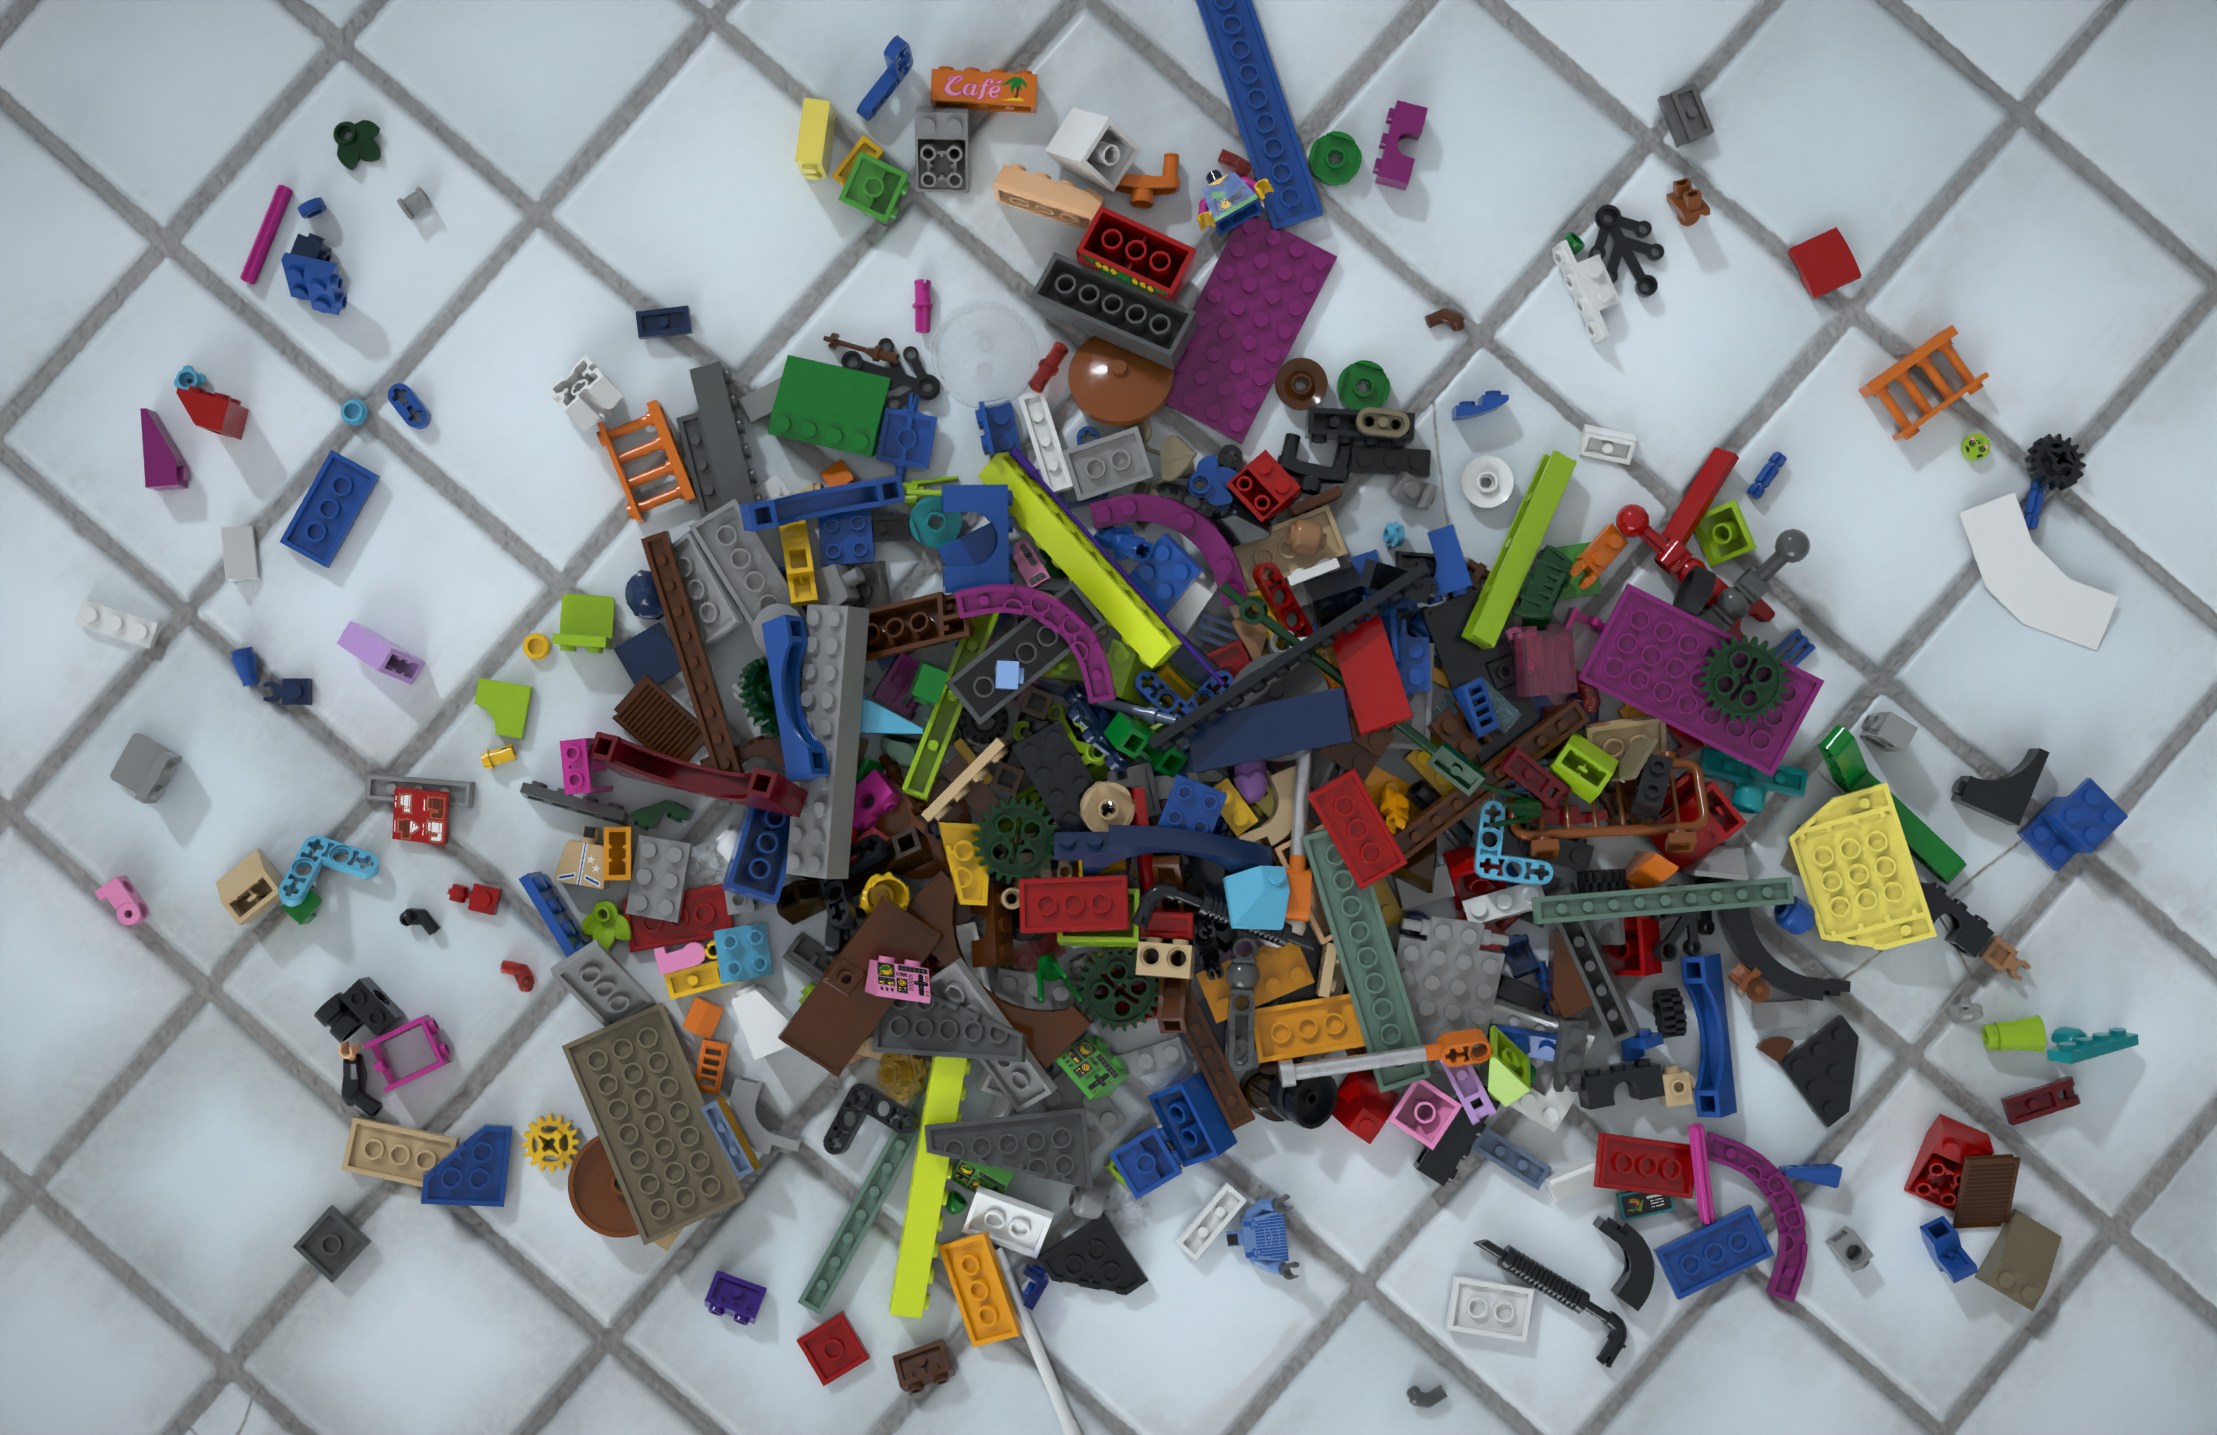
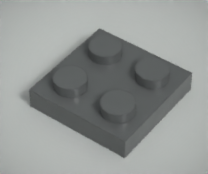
[293,1205,371,1283]

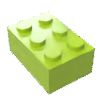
[1057,888,1141,947]

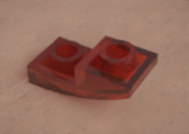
[1012,933,1067,971]

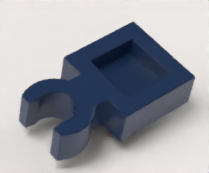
[263,678,312,705]

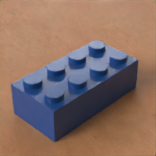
[721,806,790,905]

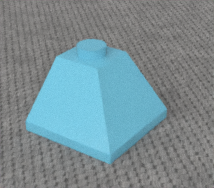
[1223,865,1290,930]

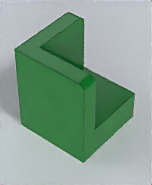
[281,885,323,925]

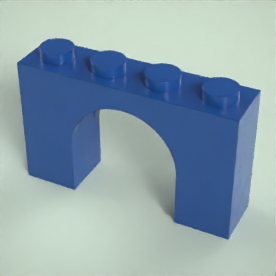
[941,484,1014,593]
[1351,524,1474,614]

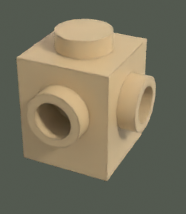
[1660,1065,1695,1107]

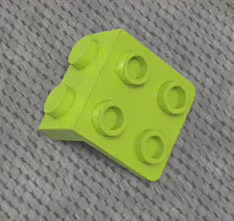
[552,594,616,654]

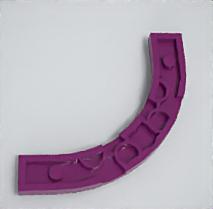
[1089,493,1249,608]
[954,584,1116,704]
[1706,1131,1808,1303]

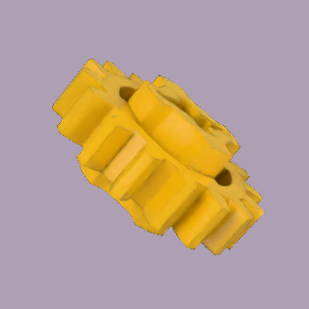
[521,1113,582,1173]

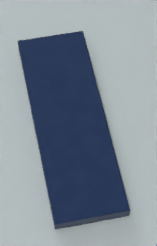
[1188,687,1354,774]

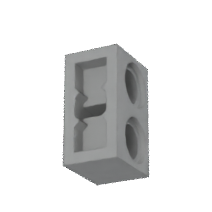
[1859,711,1918,752]

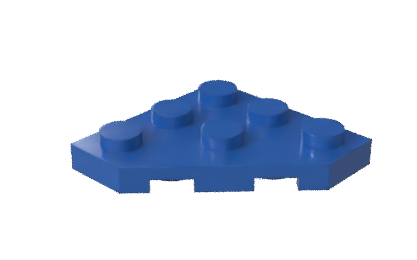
[420,1124,513,1207]

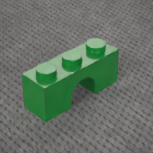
[909,660,949,706]
[1103,712,1189,778]

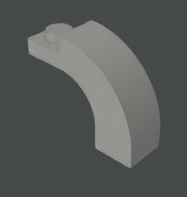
[730,1075,804,1155]

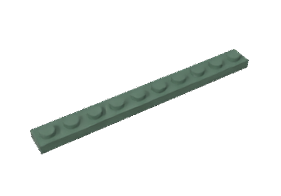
[1531,877,1794,925]
[798,1067,930,1315]

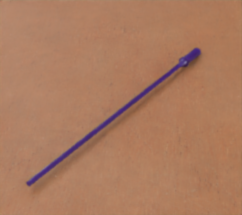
[1009,447,1225,687]

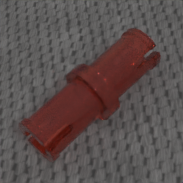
[1028,342,1069,393]

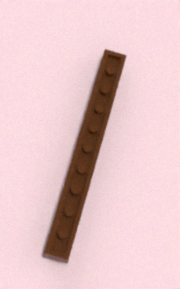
[641,531,744,773]
[1381,698,1590,879]
[1128,879,1255,1131]

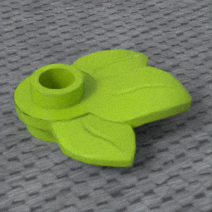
[582,900,631,950]

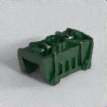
[1512,544,1573,631]

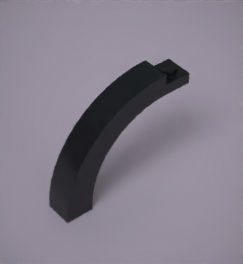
[1717,907,1851,1001]

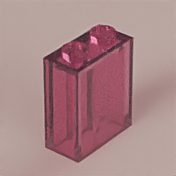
[1512,624,1578,697]

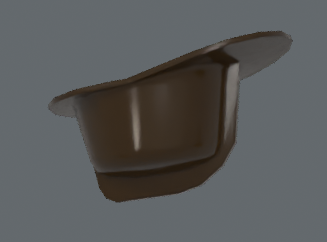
[1239,1069,1285,1122]

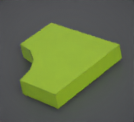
[474,678,533,739]

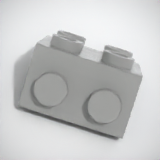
[110,733,183,804]

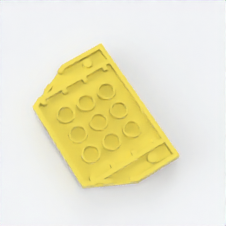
[1789,782,1937,950]

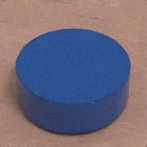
[297,197,327,219]

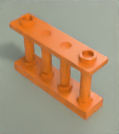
[1859,325,1989,441]
[596,400,697,524]

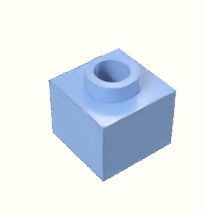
[995,660,1024,690]

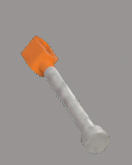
[1285,750,1313,921]
[1278,1028,1492,1088]

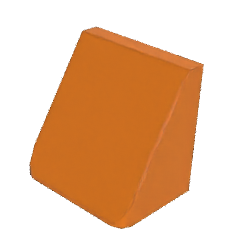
[820,459,856,487]

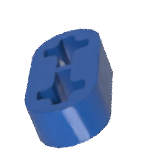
[388,383,431,429]

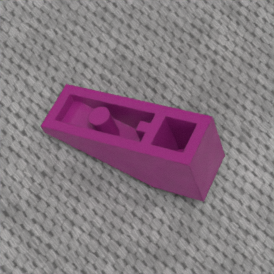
[140,408,190,491]

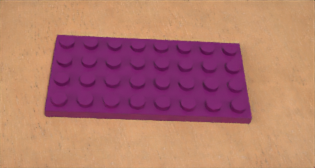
[1165,216,1337,444]
[1577,583,1824,777]

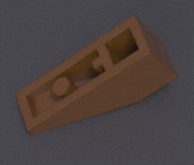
[1547,930,1593,1018]

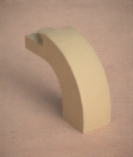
[1234,766,1295,846]

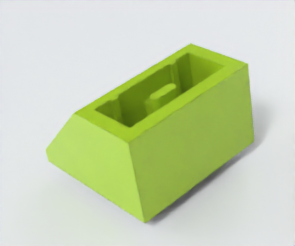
[1547,732,1619,804]

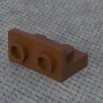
[892,1339,956,1394]

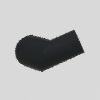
[399,908,440,936]

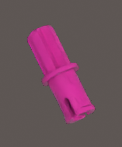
[912,279,933,334]

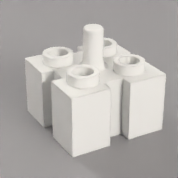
[547,355,623,432]

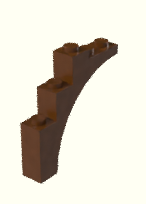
[1152,855,1192,1033]

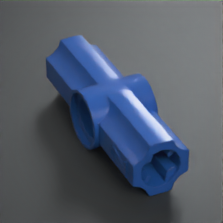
[1094,526,1154,563]

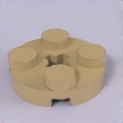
[1080,781,1135,832]

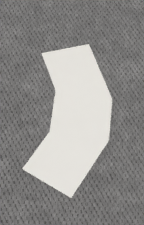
[1959,492,2119,651]

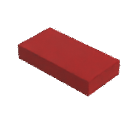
[1139,909,1195,939]

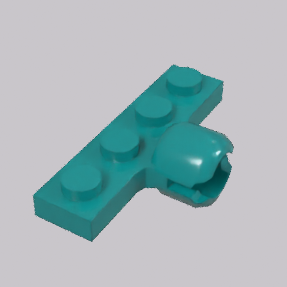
[1699,748,1808,814]
[2047,1027,2139,1064]

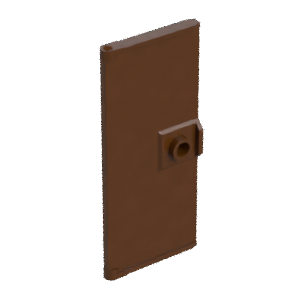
[778,895,943,1077]

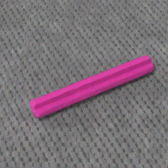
[240,184,293,285]
[1688,1123,1715,1225]

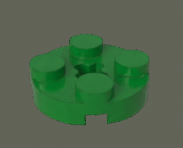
[1308,131,1362,186]
[1336,360,1390,410]

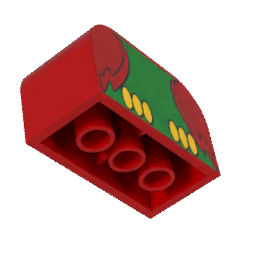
[1076,205,1197,303]

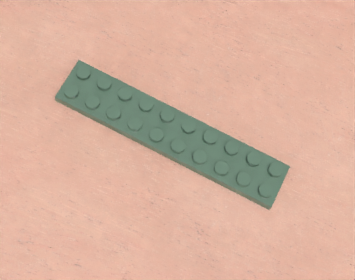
[1301,828,1432,1093]

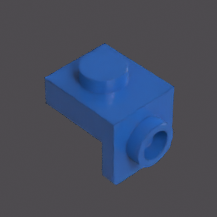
[1621,1028,1664,1062]

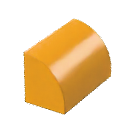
[604,826,631,881]

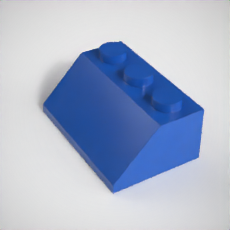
[1147,1071,1237,1167]

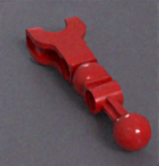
[1616,504,1775,639]

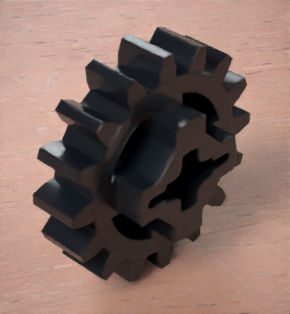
[2025,434,2086,491]

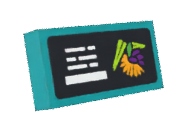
[1616,1191,1675,1221]

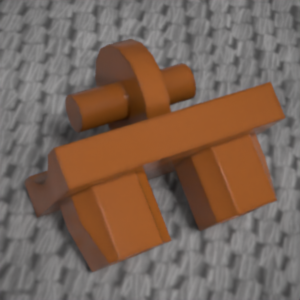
[1666,178,1710,226]
[1728,962,1770,1003]

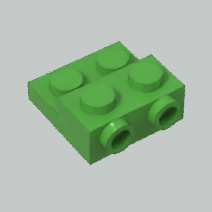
[838,151,911,225]

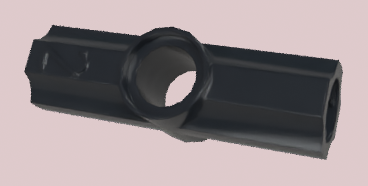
[1406,779,1474,849]

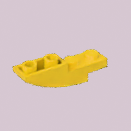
[779,520,818,607]

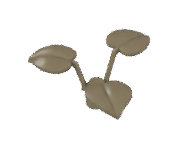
[1124,419,1197,530]

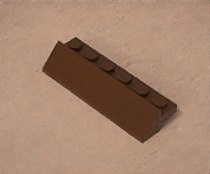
[866,591,981,661]

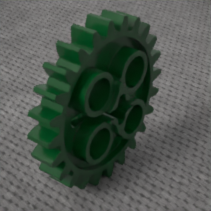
[1698,635,1790,723]
[738,656,801,742]
[971,796,1057,884]
[1076,947,1159,1031]

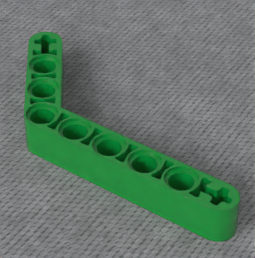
[1818,725,1967,885]

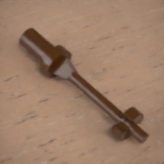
[823,333,899,364]
[878,754,927,818]

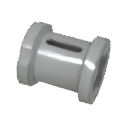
[397,186,433,220]

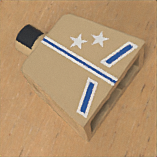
[553,826,610,889]

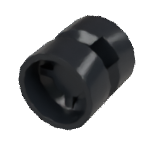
[314,992,364,1043]

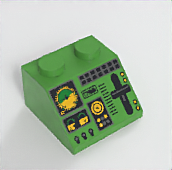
[1055,1035,1130,1100]
[951,1160,1015,1194]

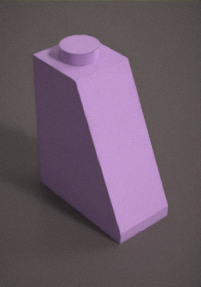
[337,621,425,684]

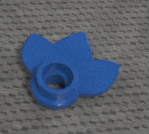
[1187,454,1238,506]

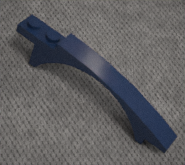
[1054,825,1273,876]

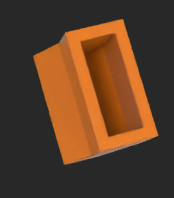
[682,997,724,1040]

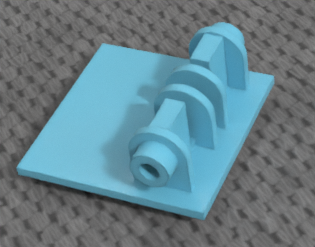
[713,922,773,984]

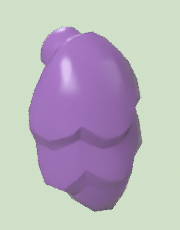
[1234,760,1269,804]

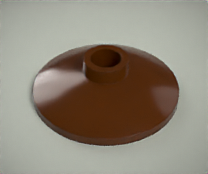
[1275,358,1328,411]

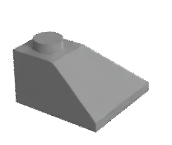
[1681,841,1749,881]

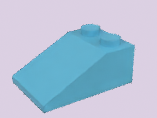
[860,695,925,735]

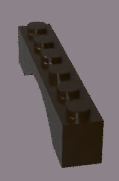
[776,826,934,925]

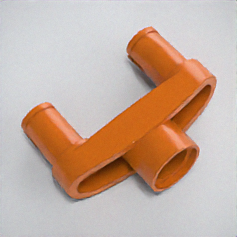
[1115,153,1180,209]

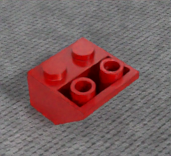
[176,386,249,440]
[1226,449,1301,523]

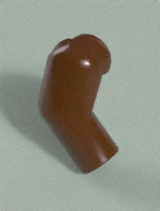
[1425,308,1465,331]

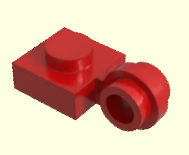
[447,883,502,915]

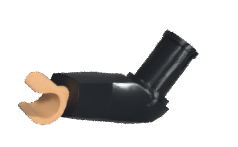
[338,1041,383,1118]

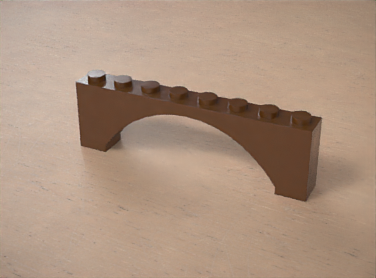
[907,870,1093,1070]

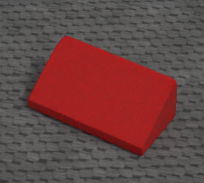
[1659,770,1695,815]

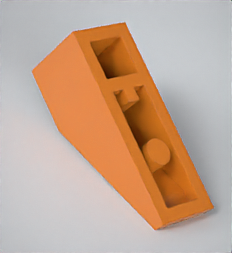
[1625,851,1679,889]

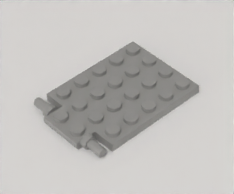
[1395,915,1509,1075]

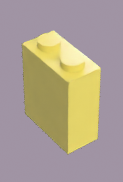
[795,97,836,180]

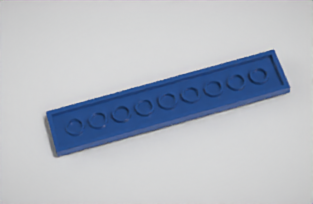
[1195,0,1323,230]

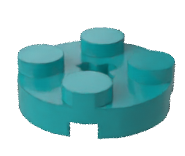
[909,496,962,548]

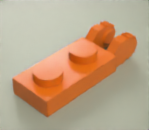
[1570,523,1628,590]

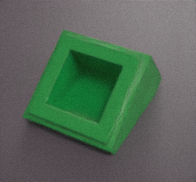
[856,757,885,783]

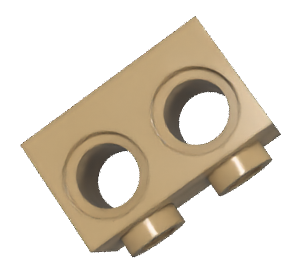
[1135,937,1196,980]

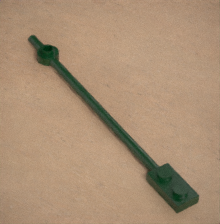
[1218,582,1487,796]

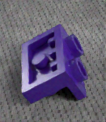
[705,1271,767,1325]

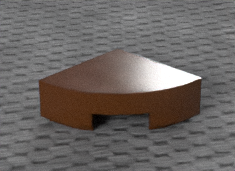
[1755,1036,1794,1063]

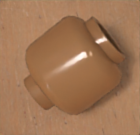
[1286,519,1327,556]

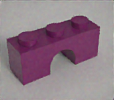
[1372,100,1428,191]

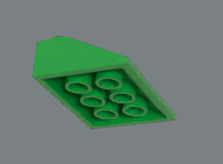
[768,355,891,457]

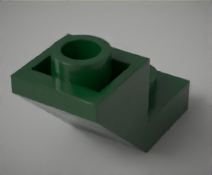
[629,800,695,831]

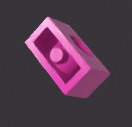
[852,769,903,832]

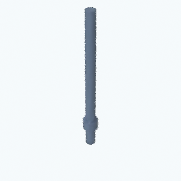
[1032,679,1179,726]

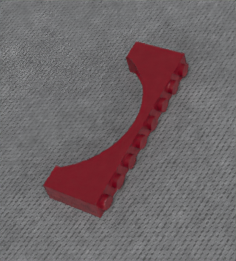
[589,732,808,818]

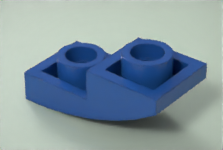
[1452,390,1509,420]

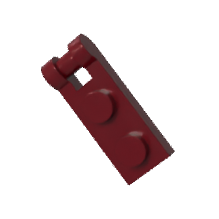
[1498,746,1571,812]
[2001,1076,2081,1126]

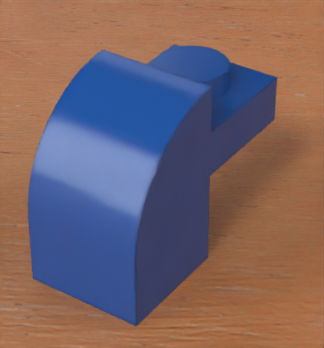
[1920,1216,1978,1283]

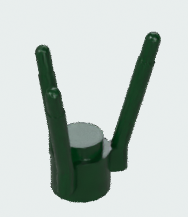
[1478,782,1542,828]

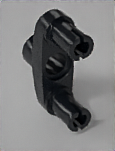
[1277,433,1352,495]
[1188,906,1224,980]

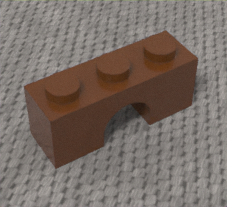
[970,885,1014,967]

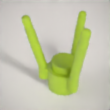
[902,476,958,515]

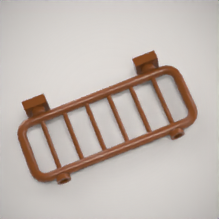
[1505,751,1709,860]

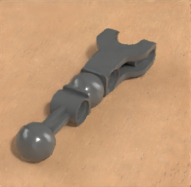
[1698,529,1810,632]
[1224,930,1260,1072]

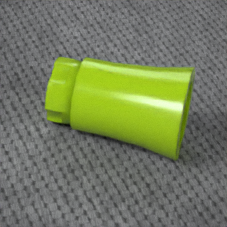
[1981,1015,2046,1052]

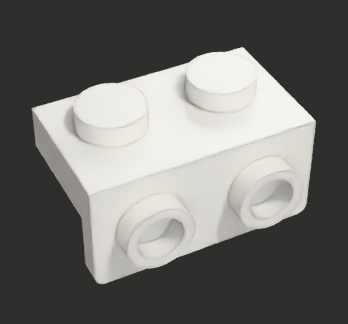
[1287,558,1340,608]

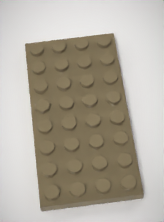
[562,1002,746,1245]

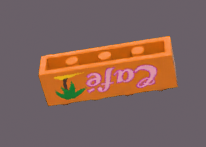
[930,66,1038,113]

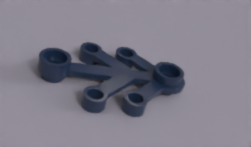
[1063,684,1129,773]

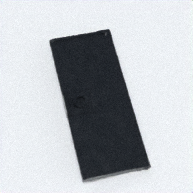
[1420,588,1540,767]

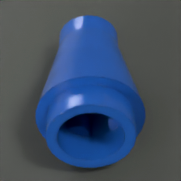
[229,646,259,687]

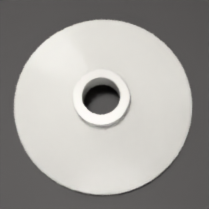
[1461,455,1514,508]

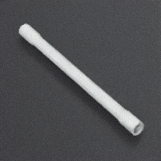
[994,1246,1082,1435]

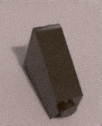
[1390,837,1438,893]

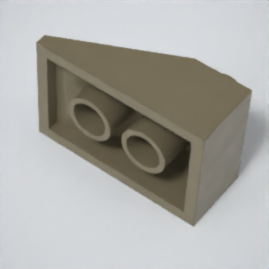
[1974,1209,2062,1311]

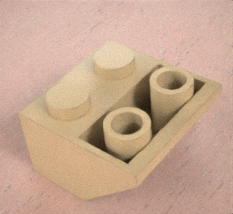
[216,849,289,925]

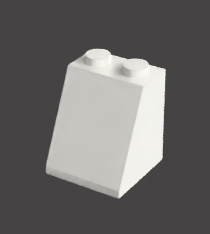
[1045,107,1142,192]
[1165,562,1218,635]
[731,983,794,1060]

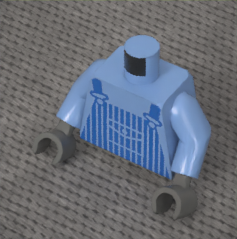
[1226,1194,1299,1280]

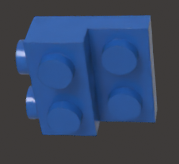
[281,252,347,315]
[1109,1123,1184,1200]

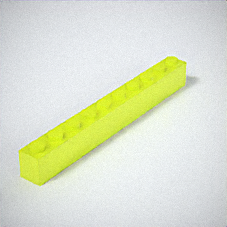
[978,452,1182,669]
[889,1056,971,1319]

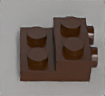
[1318,706,1395,781]

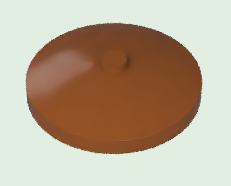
[1068,336,1174,427]
[866,775,972,879]
[568,1135,639,1238]

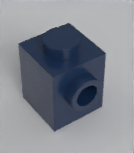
[290,233,331,262]

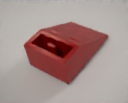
[1647,781,1747,872]
[1904,1113,1994,1211]

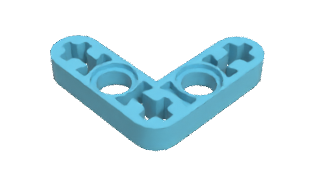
[1474,801,1553,886]
[278,836,380,907]

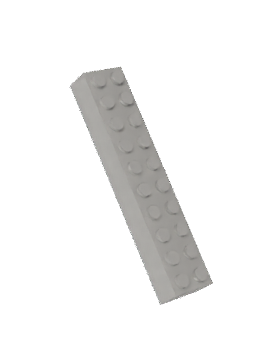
[786,604,870,879]

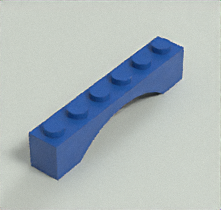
[739,475,905,532]
[762,615,830,782]
[1680,953,1737,1118]

